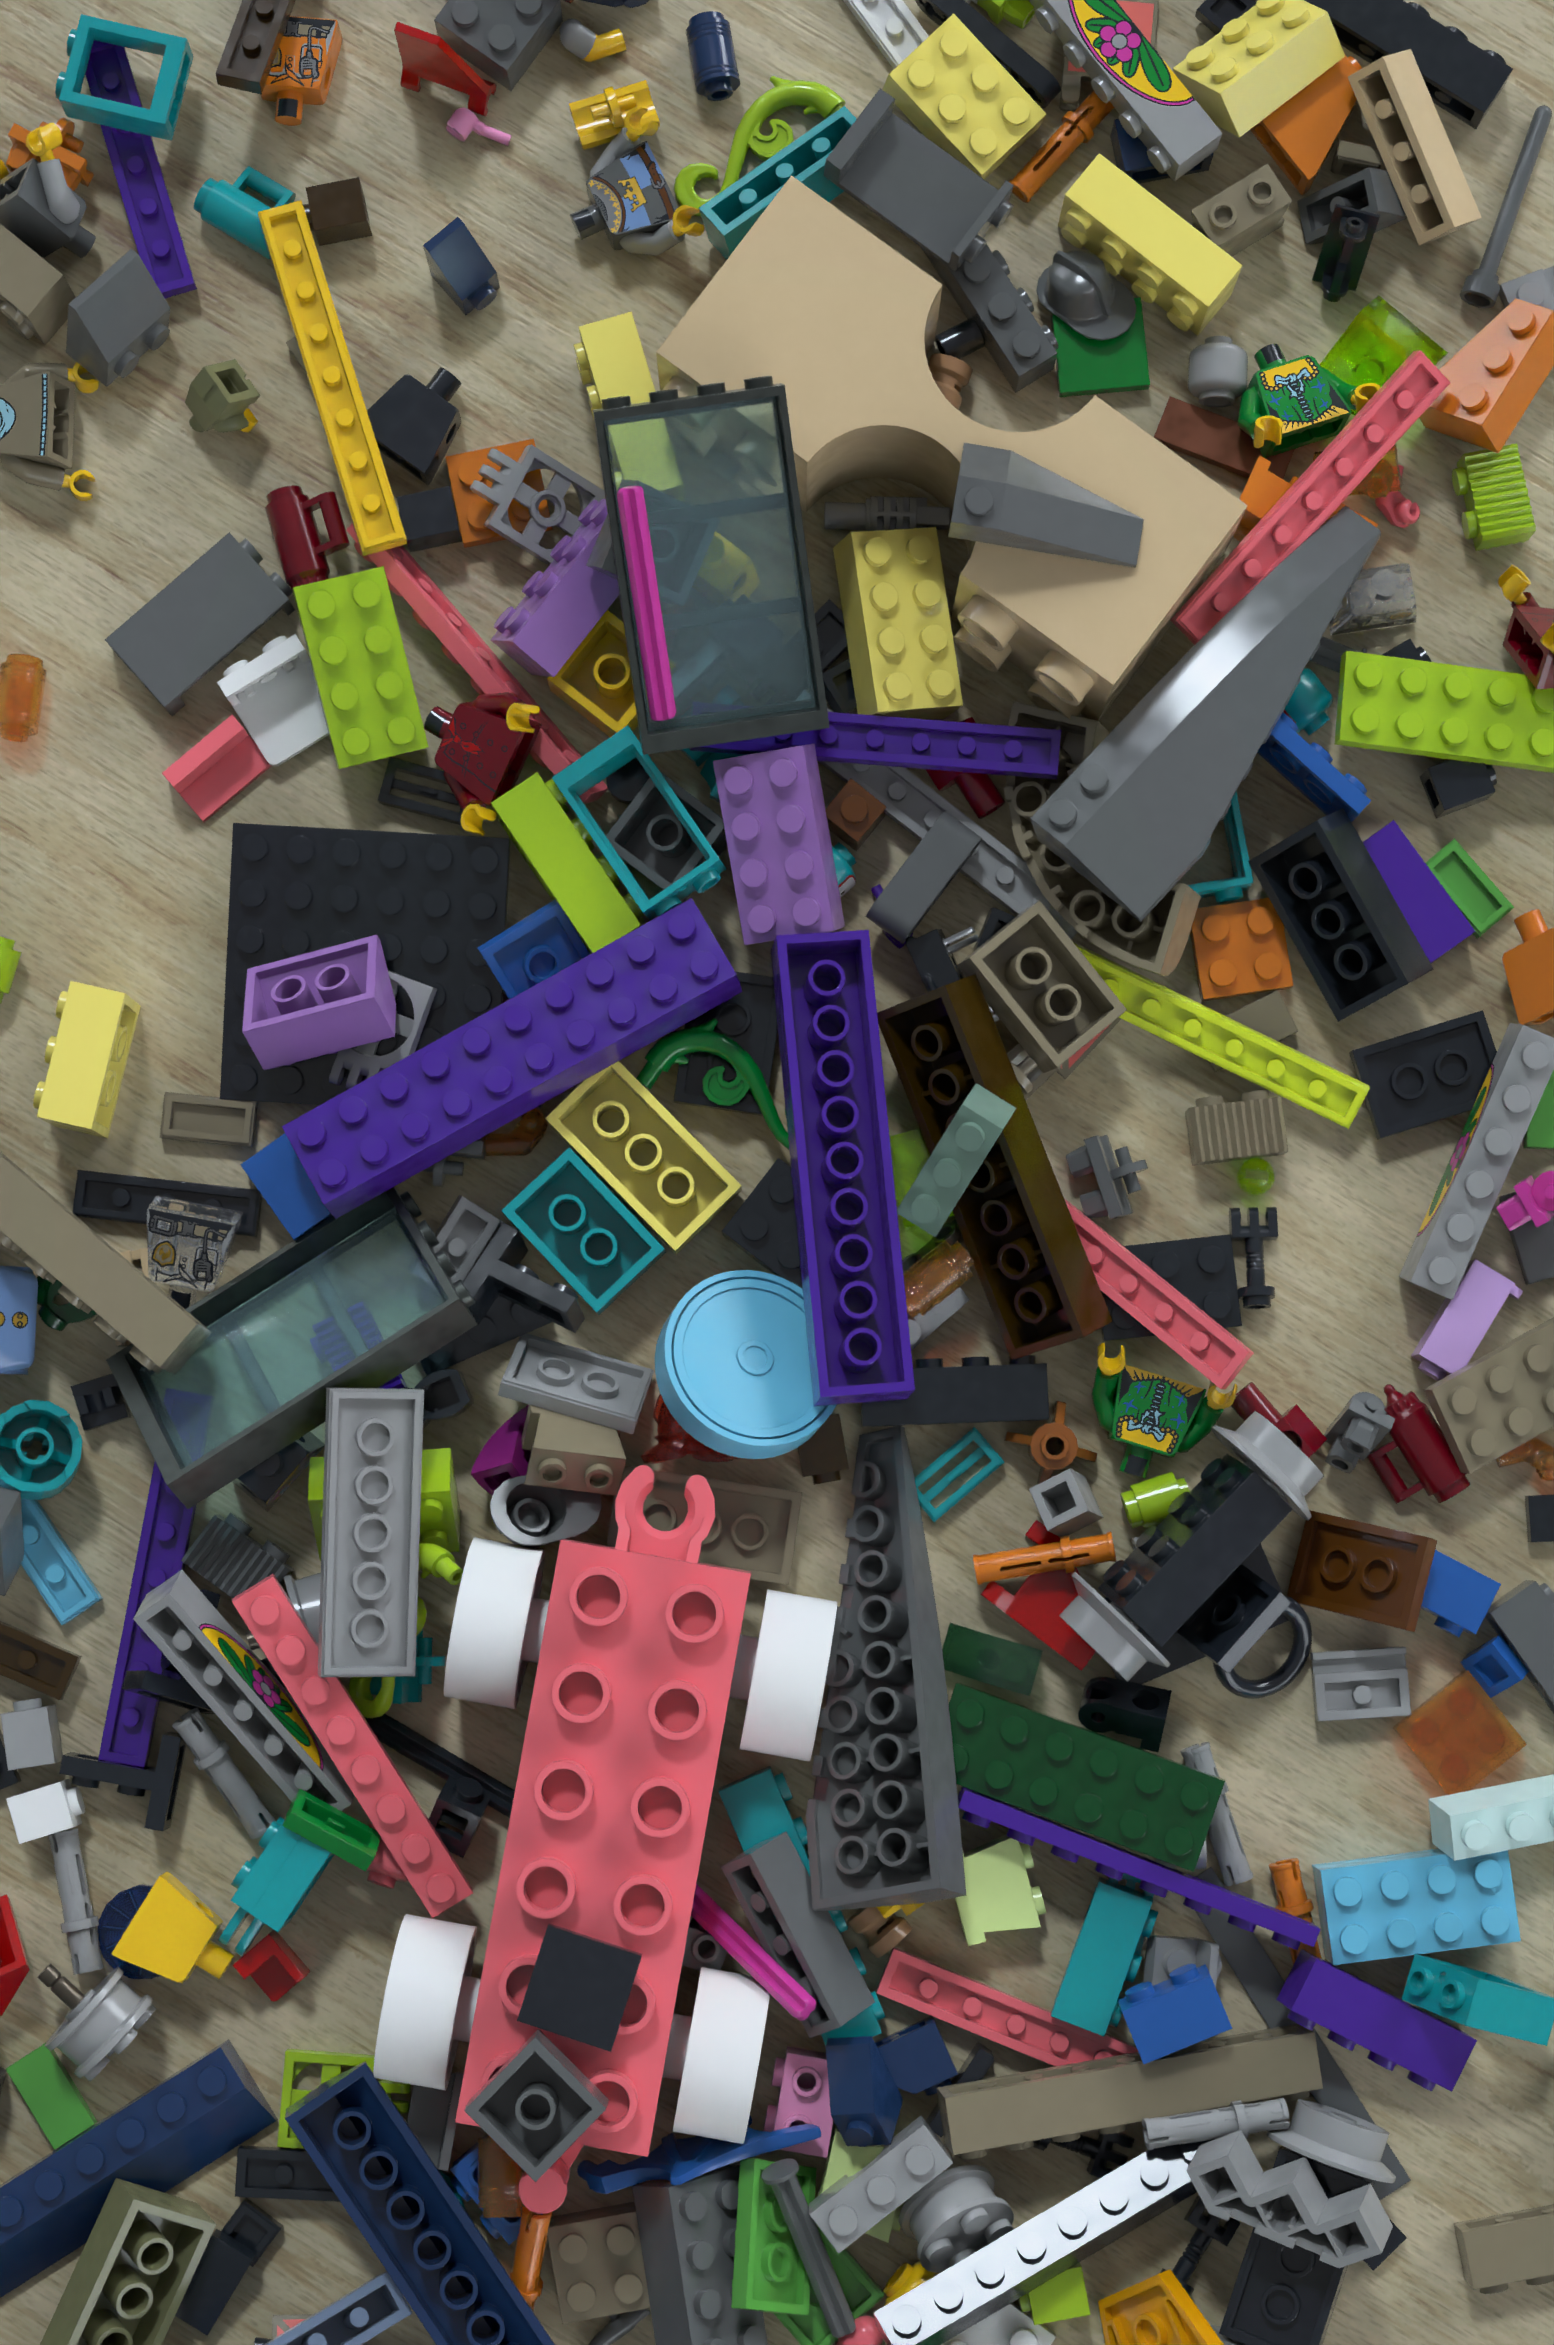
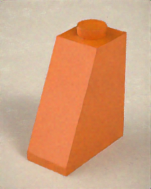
[1250,55,1362,195]

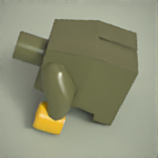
[185,359,261,433]

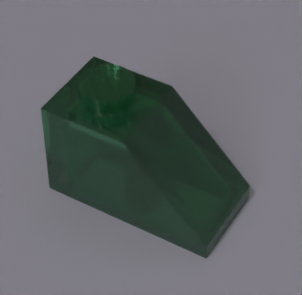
[942,1622,1043,1696]

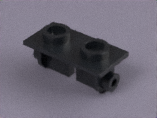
[1312,204,1380,302]

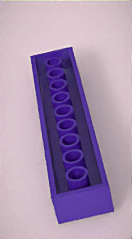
[282,898,743,1219]
[771,930,915,1406]

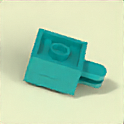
[218,1817,334,1956]

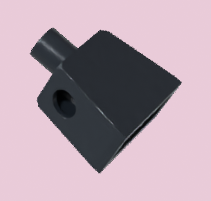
[367,367,462,486]

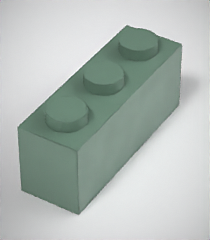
[897,1083,1016,1237]

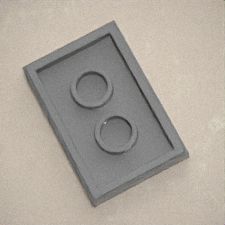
[498,1333,654,1434]

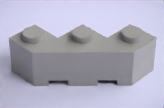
[1186,2130,1393,2268]

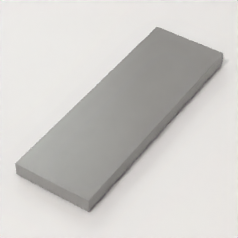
[318,1388,424,1677]

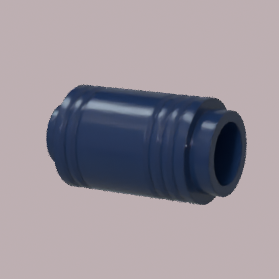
[686,11,740,101]

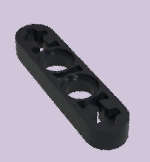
[915,0,1061,109]

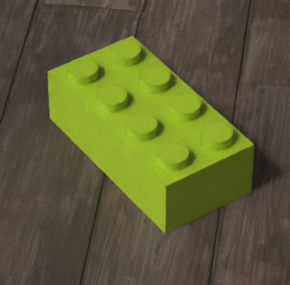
[292,566,429,769]
[491,772,646,954]

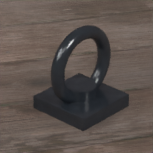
[1176,1564,1312,1699]

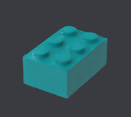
[501,1147,666,1315]

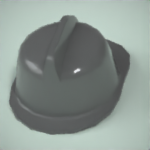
[1036,250,1136,341]
[490,1475,602,1548]

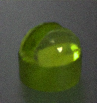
[1237,1158,1275,1196]

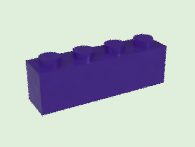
[1276,1949,1477,2092]

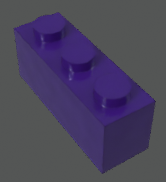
[1363,820,1475,964]

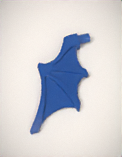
[577,2116,821,2194]

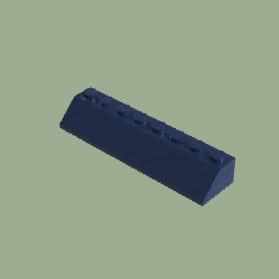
[0,2039,278,2298]
[285,2061,555,2345]

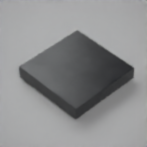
[517,1923,642,2052]

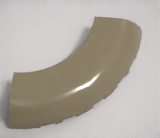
[1004,702,1201,976]

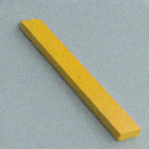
[258,200,407,556]

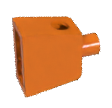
[1502,909,1554,1026]

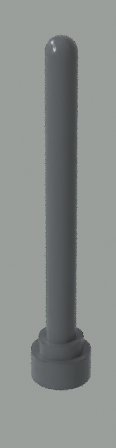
[1460,105,1552,309]

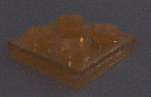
[1393,1670,1527,1795]

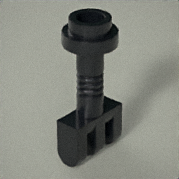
[1229,1207,1278,1309]
[1033,2132,1135,2178]
[1160,2194,1241,2296]

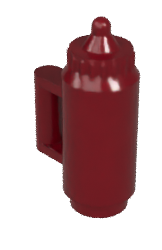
[265,485,350,596]
[1367,1384,1470,1504]

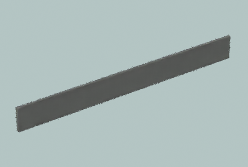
[1195,1867,1411,2200]

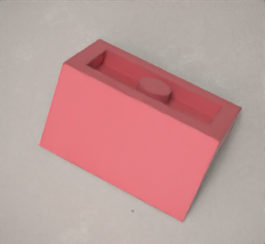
[162,715,271,822]

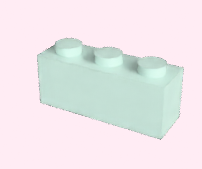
[1428,1774,1554,1861]

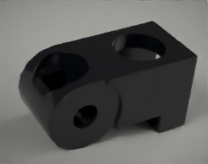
[1078,1677,1172,1752]

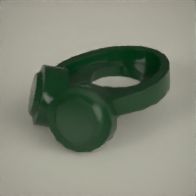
[37,1275,97,1331]

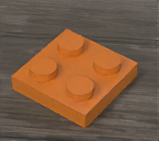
[445,439,553,548]
[1190,898,1294,1002]

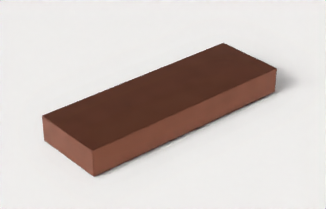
[1154,396,1295,479]

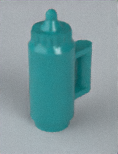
[194,166,296,259]

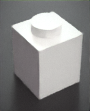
[6,1779,85,1844]

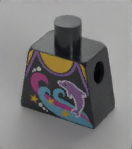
[232,1432,325,1512]

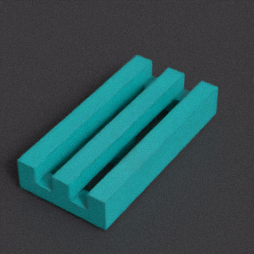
[915,1427,1004,1522]

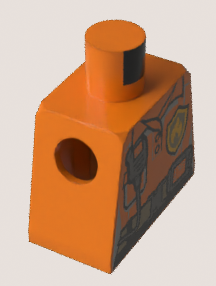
[260,16,342,126]

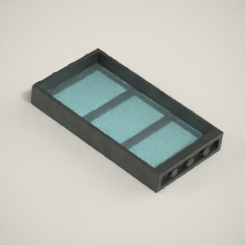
[593,376,830,755]
[106,1187,477,1509]

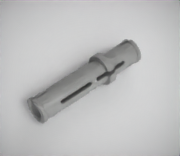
[172,1708,276,1839]
[1180,1742,1254,1886]
[48,1828,104,1975]
[1142,2098,1290,2150]

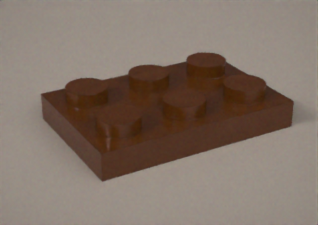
[1287,1510,1437,1633]

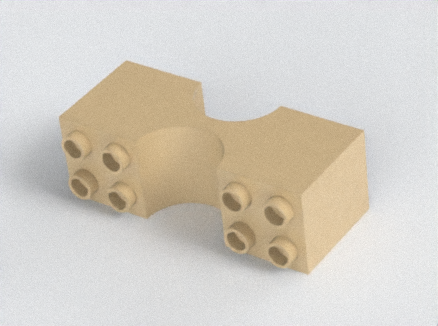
[656,175,1248,722]

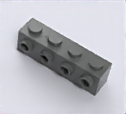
[921,234,1059,393]
[721,1831,875,2038]

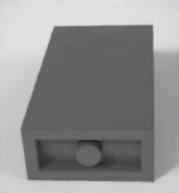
[824,88,1014,272]
[105,532,295,716]

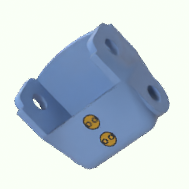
[0,1266,38,1375]

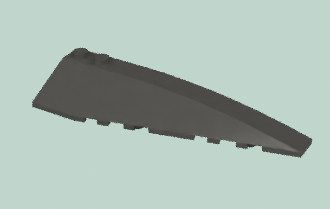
[1030,505,1381,922]
[806,1425,966,1912]

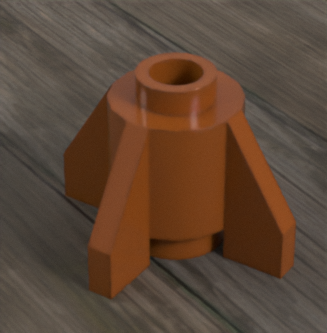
[1004,1401,1098,1485]

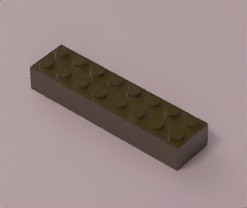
[877,974,1113,1360]

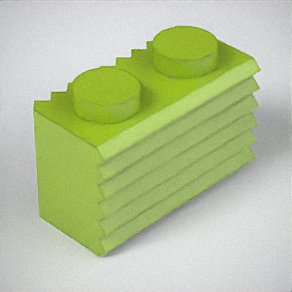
[1452,443,1536,551]

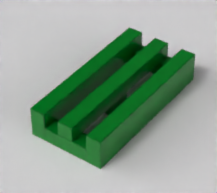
[282,1789,381,1872]

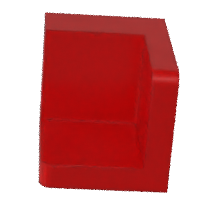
[232,1930,311,2002]

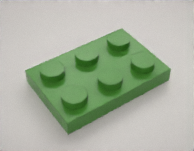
[731,2158,816,2315]

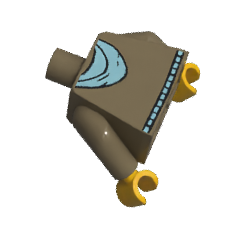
[0,362,99,501]

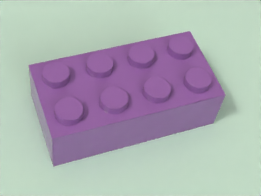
[491,499,619,677]
[713,744,845,945]

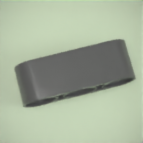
[865,811,982,944]

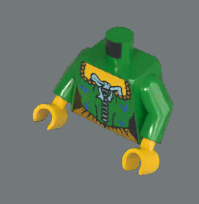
[1237,344,1381,458]
[1091,1343,1238,1479]

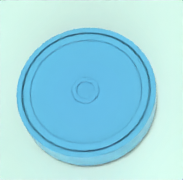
[655,1270,837,1459]

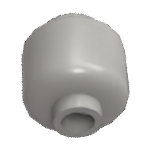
[1188,336,1248,408]

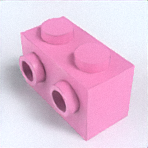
[763,2046,833,2158]

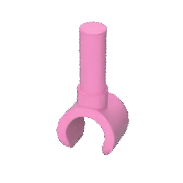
[446,108,512,146]

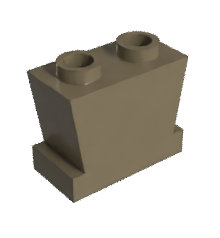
[1191,164,1292,257]
[521,1405,626,1496]

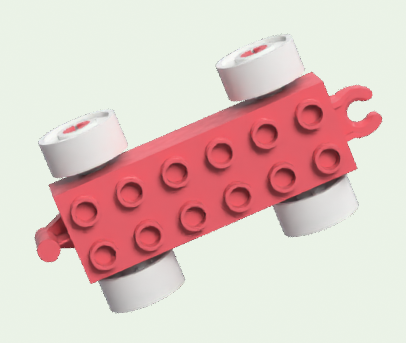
[373,1465,837,2214]

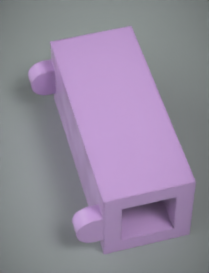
[1411,1259,1523,1381]

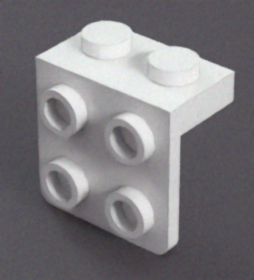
[217,634,329,766]

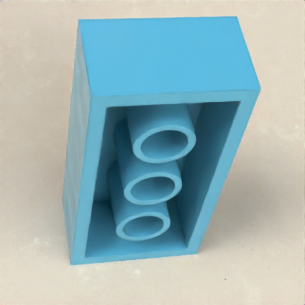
[1312,1849,1521,1965]

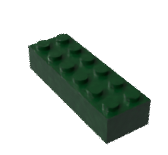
[949,1683,1225,1872]

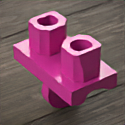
[1496,1170,1554,1231]

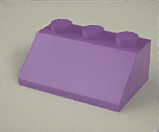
[242,935,396,1070]

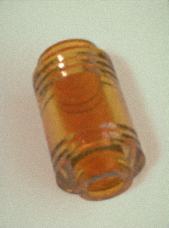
[0,654,47,742]
[903,1240,975,1319]
[478,2134,526,2218]

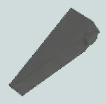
[948,443,1144,568]

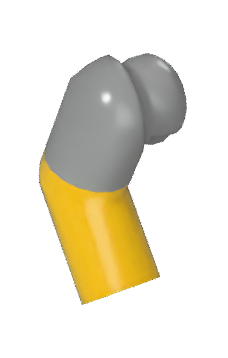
[559,19,627,62]

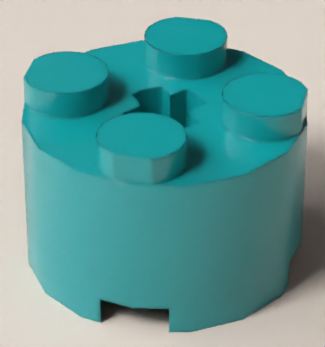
[0,1400,82,1500]

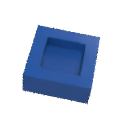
[1460,1634,1529,1699]

